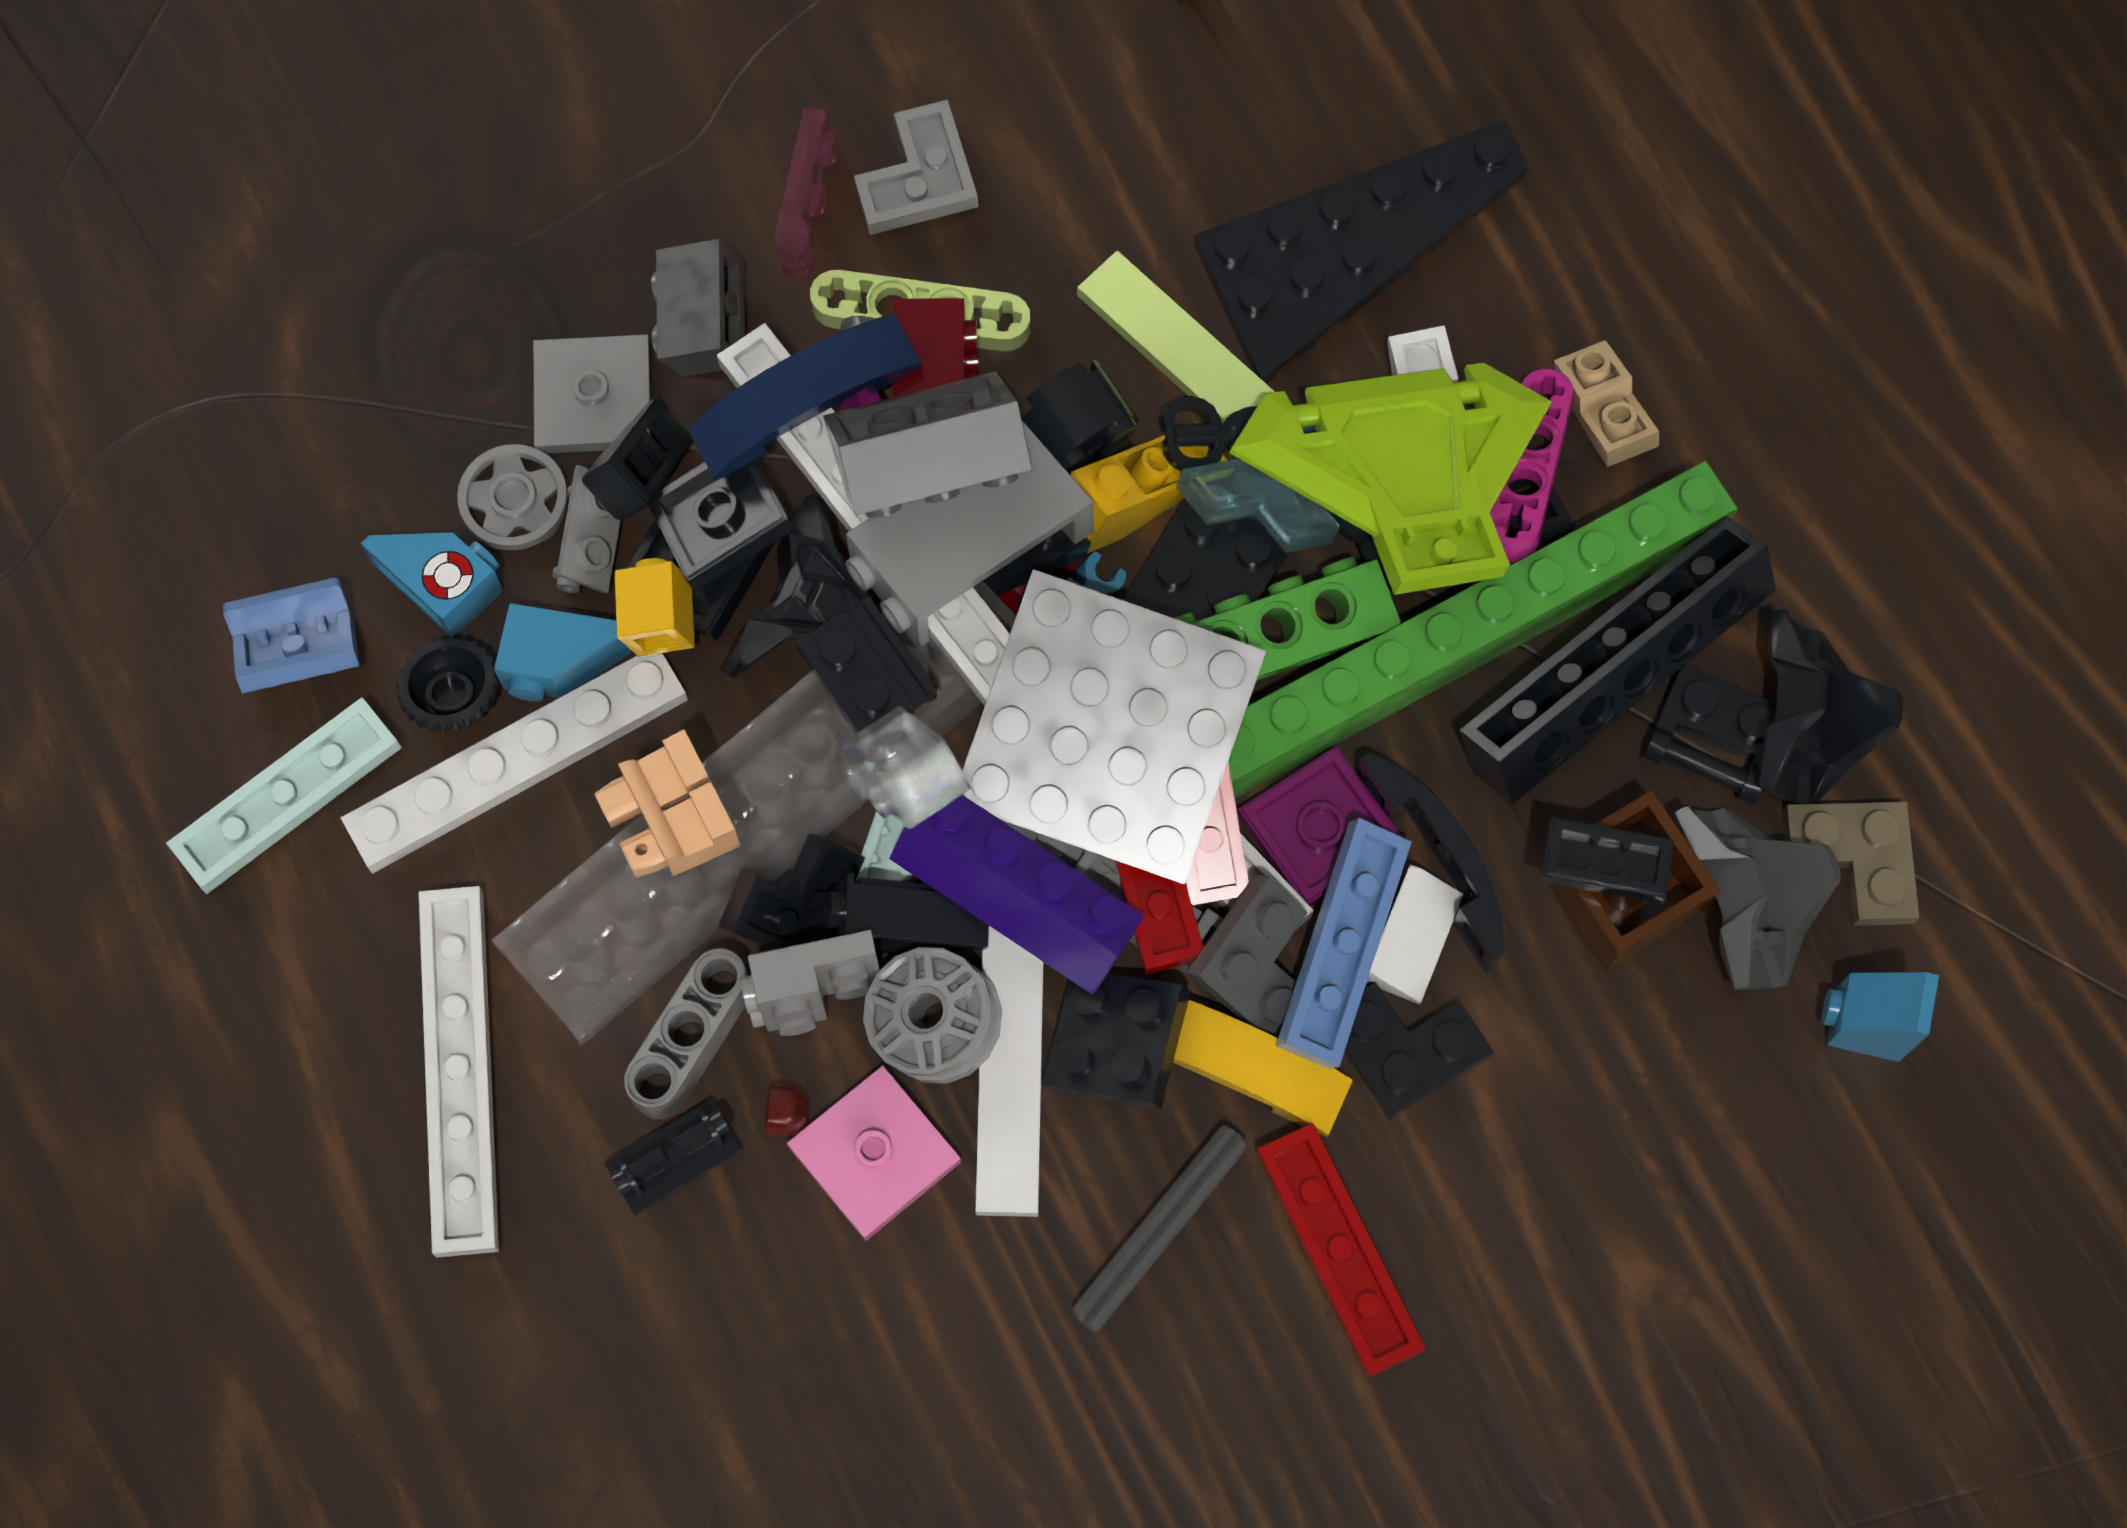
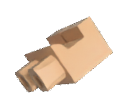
[594,729,741,878]

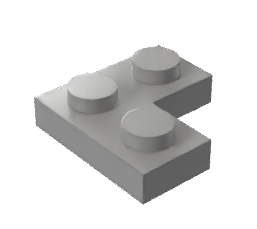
[854,99,978,235]

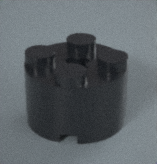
[1021,360,1139,475]

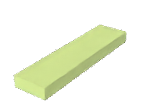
[1077,251,1275,420]

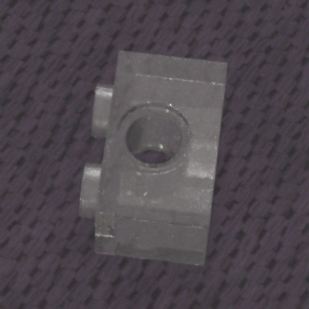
[839,706,971,830]

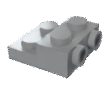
[740,930,880,1036]

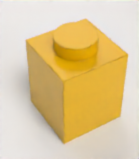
[615,558,695,657]

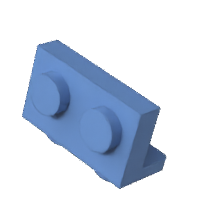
[223,578,359,694]

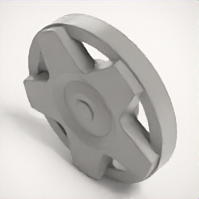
[457,444,568,550]

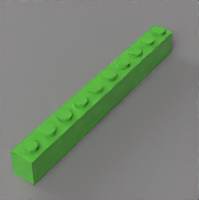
[1228,461,1738,799]

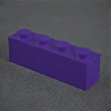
[889,779,1145,995]

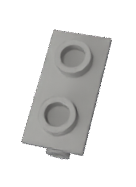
[552,465,621,594]

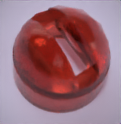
[764,1086,810,1137]

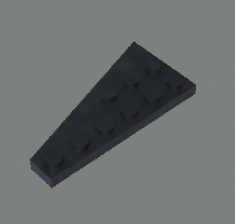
[1194,120,1528,384]

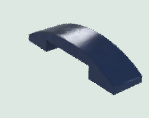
[688,313,923,481]

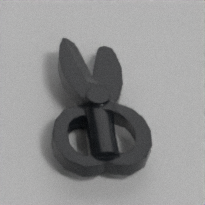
[1158,396,1258,474]

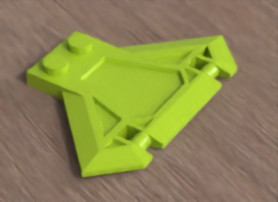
[1229,363,1552,595]

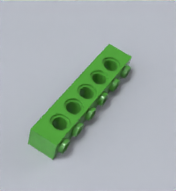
[1174,556,1401,682]

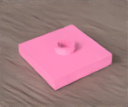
[787,1065,961,1242]

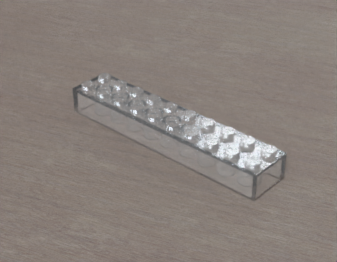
[491,581,1016,1046]

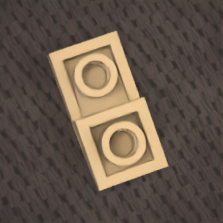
[1554,340,1659,467]

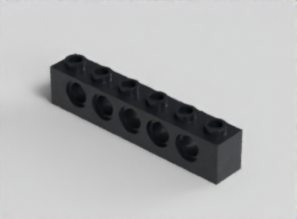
[1460,516,1776,804]

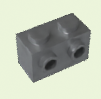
[651,239,745,377]

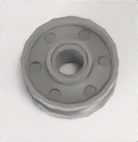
[863,947,1002,1084]

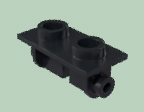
[604,1099,742,1216]

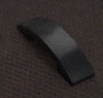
[1356,753,1504,974]

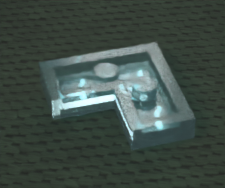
[1176,459,1340,553]

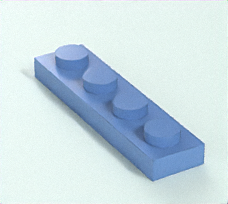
[1276,818,1411,1069]

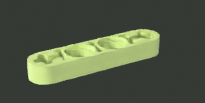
[810,270,1031,351]

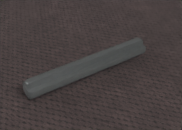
[1072,1125,1247,1332]

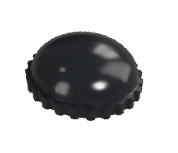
[396,636,499,733]

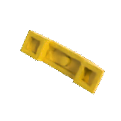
[1173,1000,1353,1137]

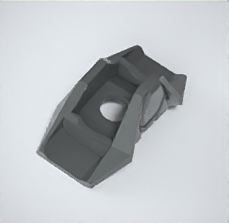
[1674,806,1841,990]

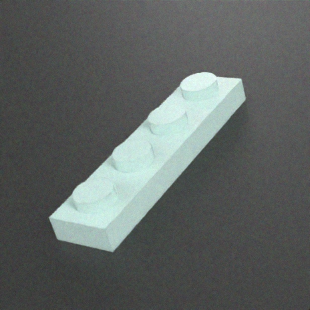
[166,697,401,894]

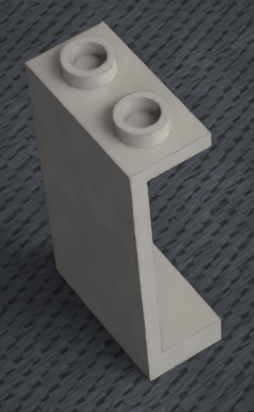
[845,420,1094,647]

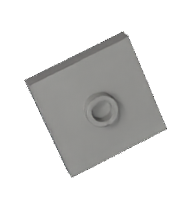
[533,335,652,454]

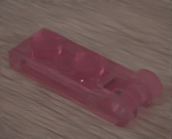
[775,106,837,276]

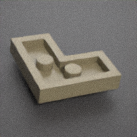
[1782,802,1919,926]

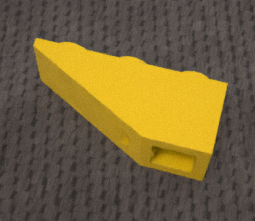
[1070,422,1231,554]

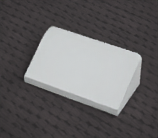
[1366,864,1464,1005]

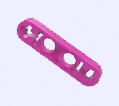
[1490,369,1573,563]

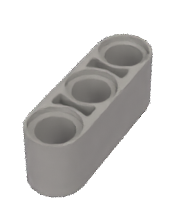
[624,949,748,1120]

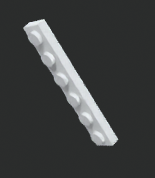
[340,653,688,874]
[419,886,499,1258]

